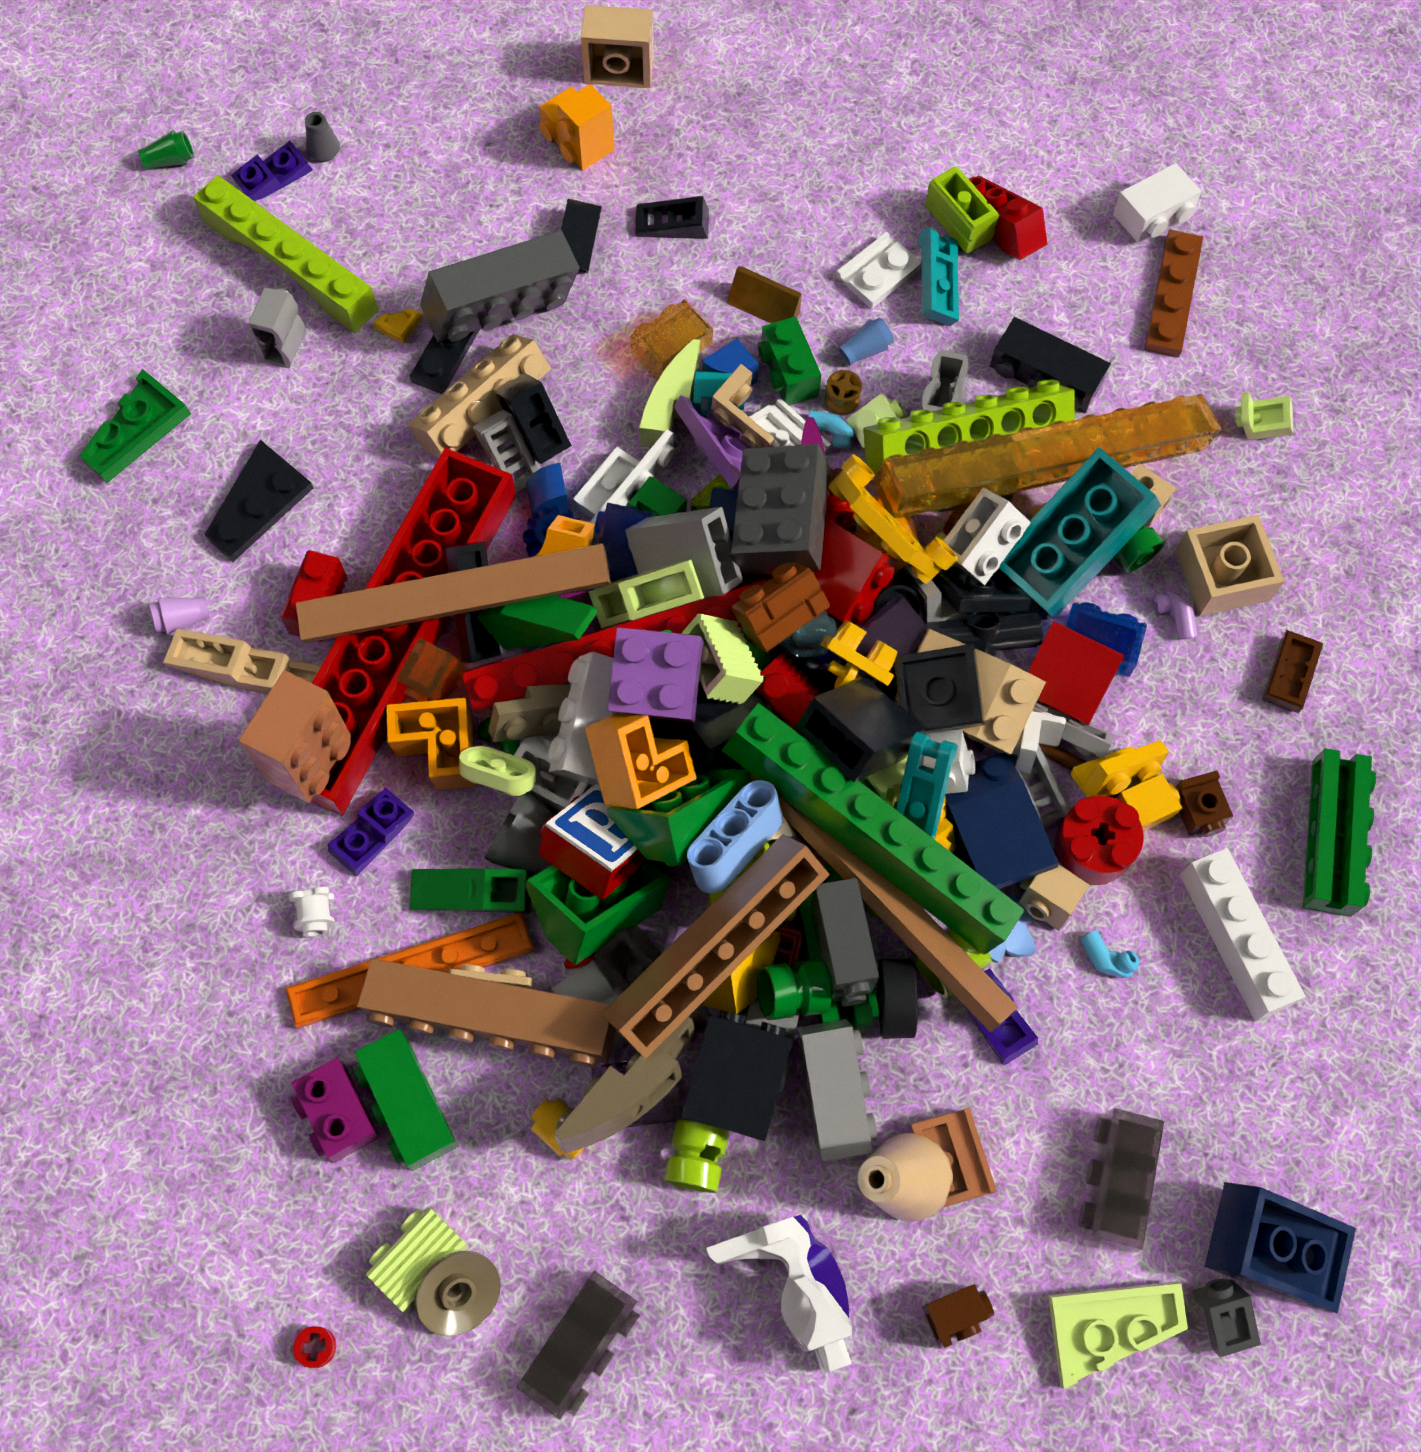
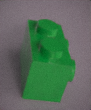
[757,316,822,406]

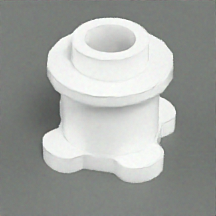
[288,887,335,937]

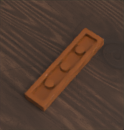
[1144,229,1203,358]

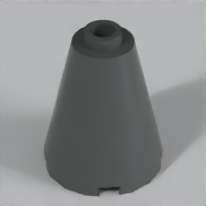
[484,792,556,875]

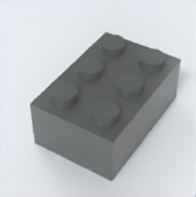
[731,444,830,575]

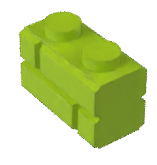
[925,166,999,253]

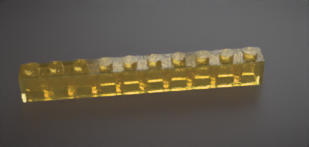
[872,394,1222,519]

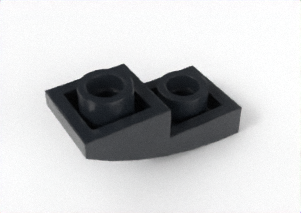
[561,199,602,273]

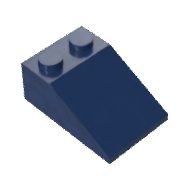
[945,753,1059,889]
[1204,1182,1356,1313]

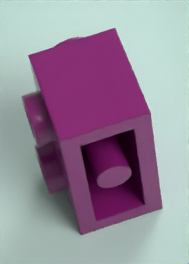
[291,1057,381,1163]

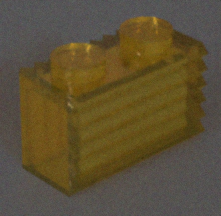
[630,299,713,382]

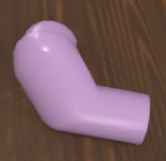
[1153,591,1198,640]

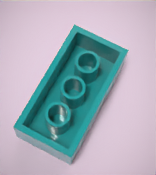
[999,447,1161,618]

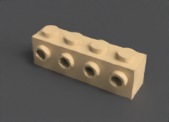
[407,334,552,458]

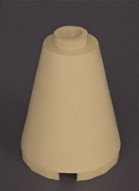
[858,1133,953,1222]

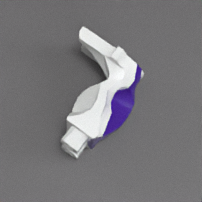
[706,1214,852,1373]

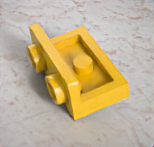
[1070,740,1170,798]

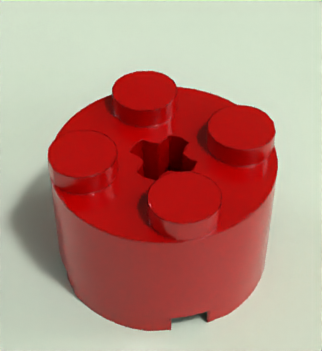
[1054,796,1144,885]

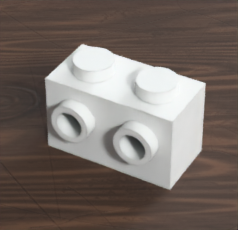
[1113,163,1202,243]
[944,487,1031,585]

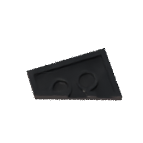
[204,440,314,562]

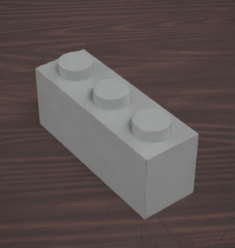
[797,1019,877,1163]

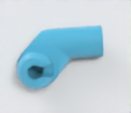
[809,410,854,449]
[1080,930,1139,978]

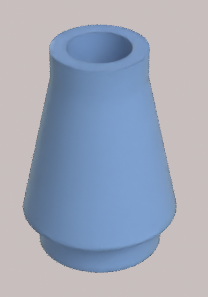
[838,317,894,366]

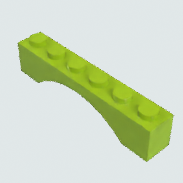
[193,175,378,334]

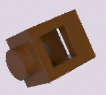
[1176,770,1233,837]
[922,1284,995,1349]

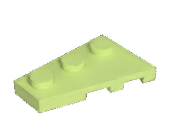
[1048,1281,1188,1389]

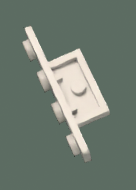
[573,429,676,546]

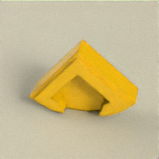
[372,309,423,344]

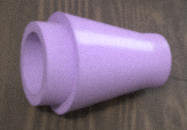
[149,596,210,635]

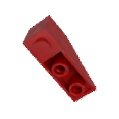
[969,175,1048,260]

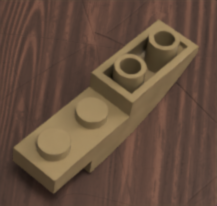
[488,685,571,742]
[553,1016,696,1153]

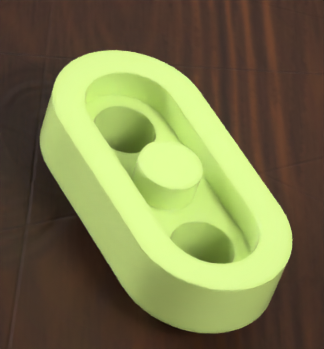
[459,746,536,796]

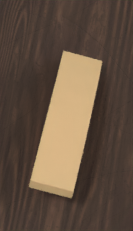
[163,629,321,695]

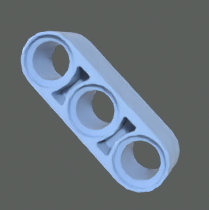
[687,780,783,893]

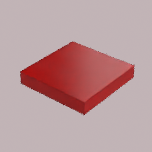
[1028,621,1125,725]

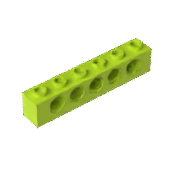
[863,380,1075,480]

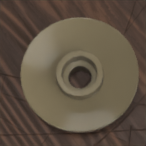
[415,1251,501,1336]

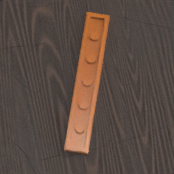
[285,913,535,1029]

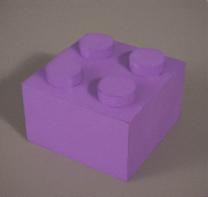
[608,627,704,723]

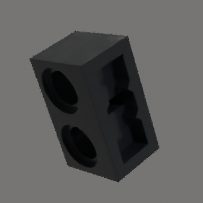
[494,373,572,464]

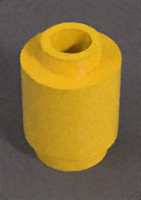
[530,1098,584,1161]

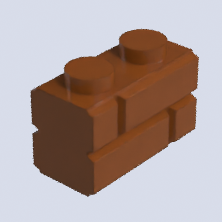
[731,562,830,652]

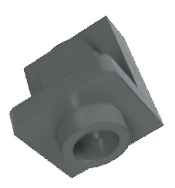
[1193,1279,1261,1357]

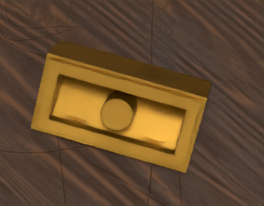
[727,266,802,324]

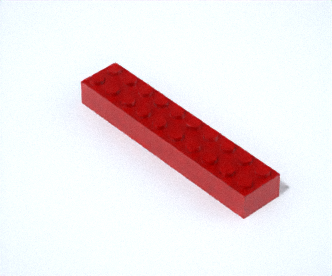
[310,447,516,816]

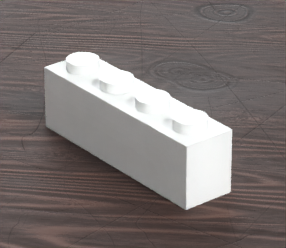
[1180,848,1306,1021]

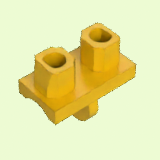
[820,620,898,688]

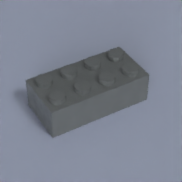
[420,230,580,343]

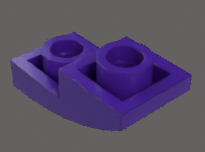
[231,140,313,201]
[328,787,414,876]

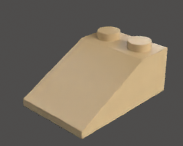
[894,629,1046,754]

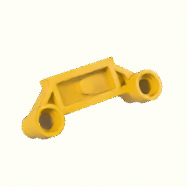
[828,454,958,584]

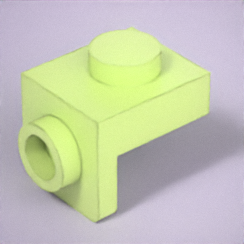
[1235,391,1293,440]
[846,393,908,449]

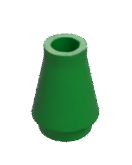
[138,130,194,170]

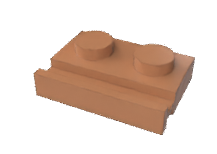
[909,1107,997,1208]

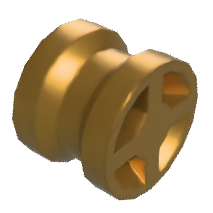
[825,370,862,415]

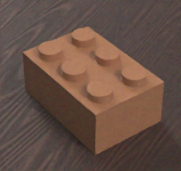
[238,670,351,803]

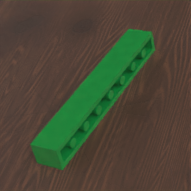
[722,703,1025,955]

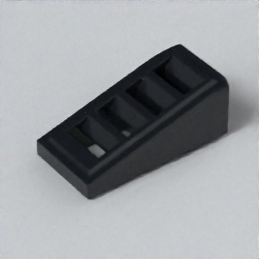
[635,196,709,239]

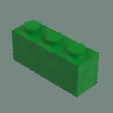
[353,1028,459,1171]

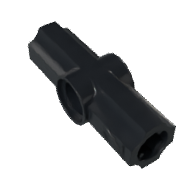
[920,612,1043,657]

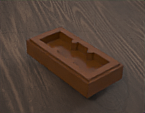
[1262,630,1323,714]

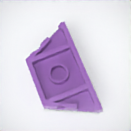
[674,395,751,491]

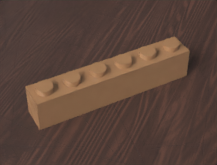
[601,834,830,1059]
[357,958,616,1068]

